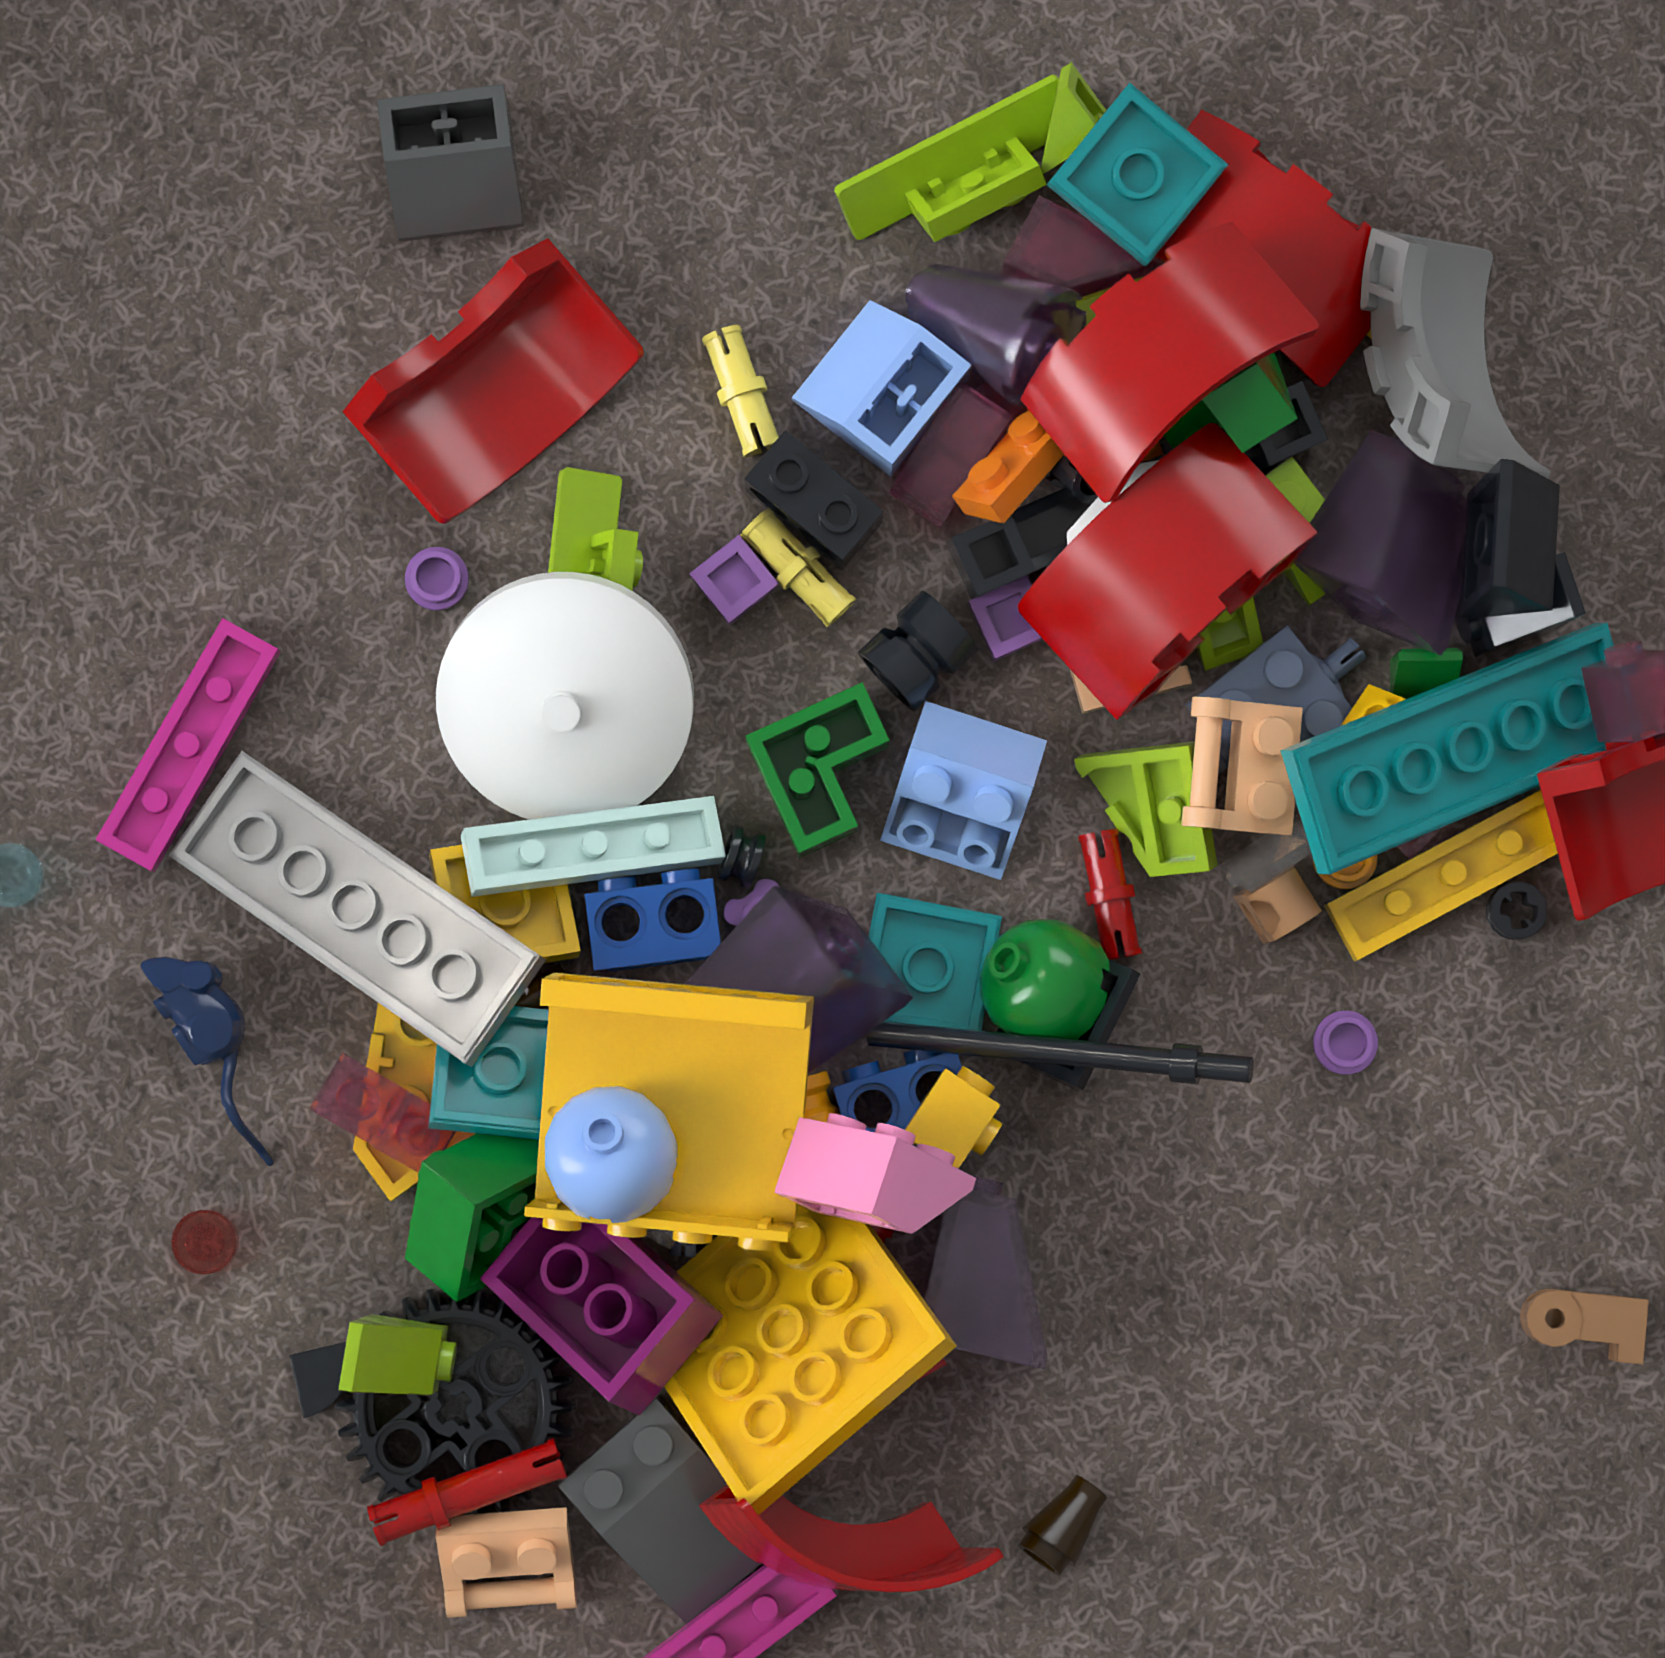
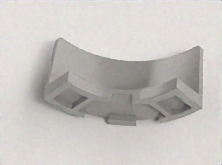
[1360,228,1551,479]

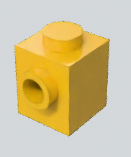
[904,1066,1003,1169]

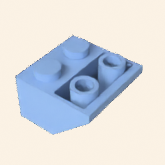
[792,300,972,477]
[880,701,1047,880]

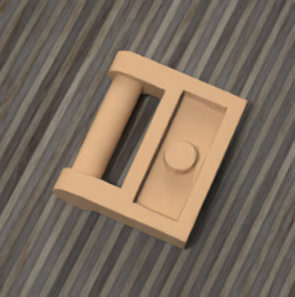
[1181,697,1303,836]
[436,1507,577,1618]

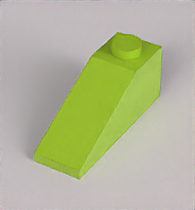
[338,1314,457,1395]

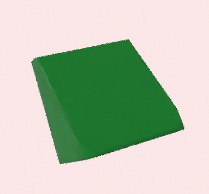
[1390,648,1463,699]

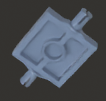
[1185,625,1367,775]

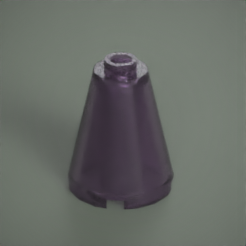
[905,264,1087,409]

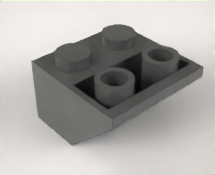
[377,84,524,242]

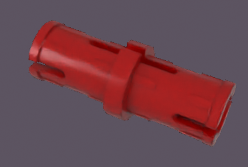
[1078,828,1143,960]

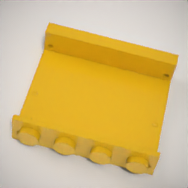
[524,973,814,1250]

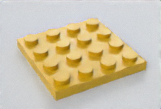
[664,1204,957,1515]

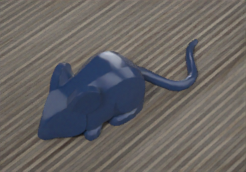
[140,956,273,1166]

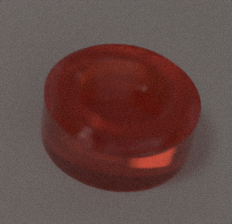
[171,1210,239,1275]

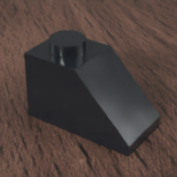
[1455,552,1586,657]

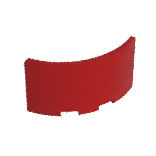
[1154,109,1372,387]
[1020,222,1319,503]
[342,238,644,524]
[1018,423,1318,720]
[1537,729,1665,921]
[699,1484,1004,1592]

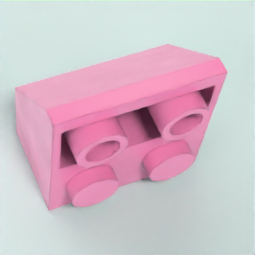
[774,1113,976,1234]

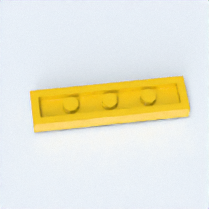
[1324,790,1558,962]

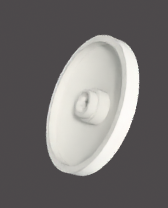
[436,572,694,820]

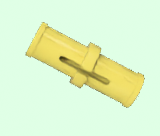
[702,325,779,458]
[740,508,857,628]

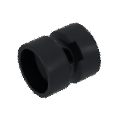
[858,590,979,712]

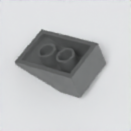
[558,1394,761,1624]

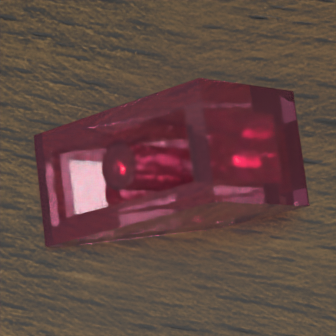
[1001,195,1148,304]
[1581,641,1665,742]

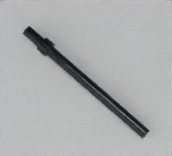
[867,1020,1254,1085]

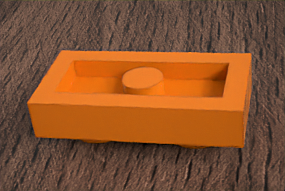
[952,410,1064,524]

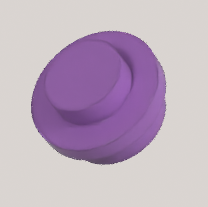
[405,547,469,611]
[1313,1011,1378,1075]

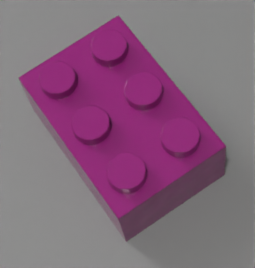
[480,1217,723,1416]

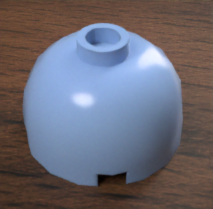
[545,1086,678,1223]

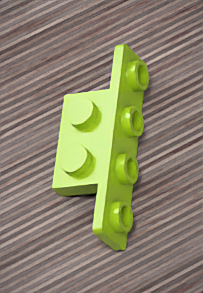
[834,74,1059,242]
[548,467,643,591]

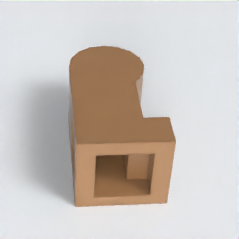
[1233,862,1322,944]
[1520,1289,1649,1365]

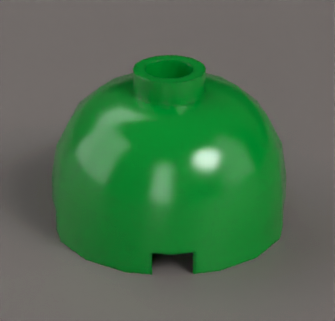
[979,919,1110,1040]

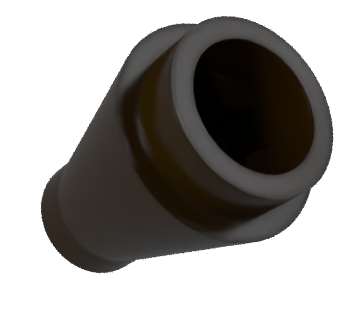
[1018,1475,1107,1576]

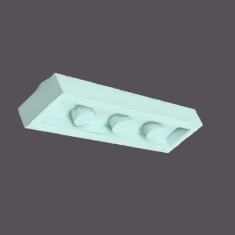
[460,796,726,897]

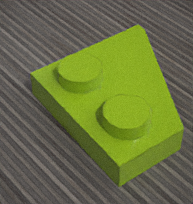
[1074,741,1218,877]

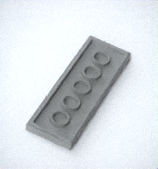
[169,751,546,1067]

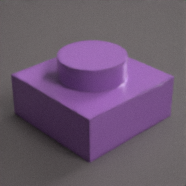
[689,535,779,626]
[968,575,1043,661]

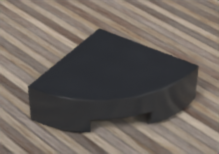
[289,1341,346,1419]

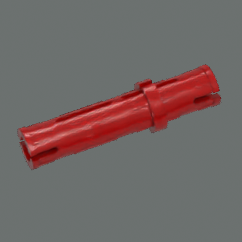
[367,1438,568,1546]

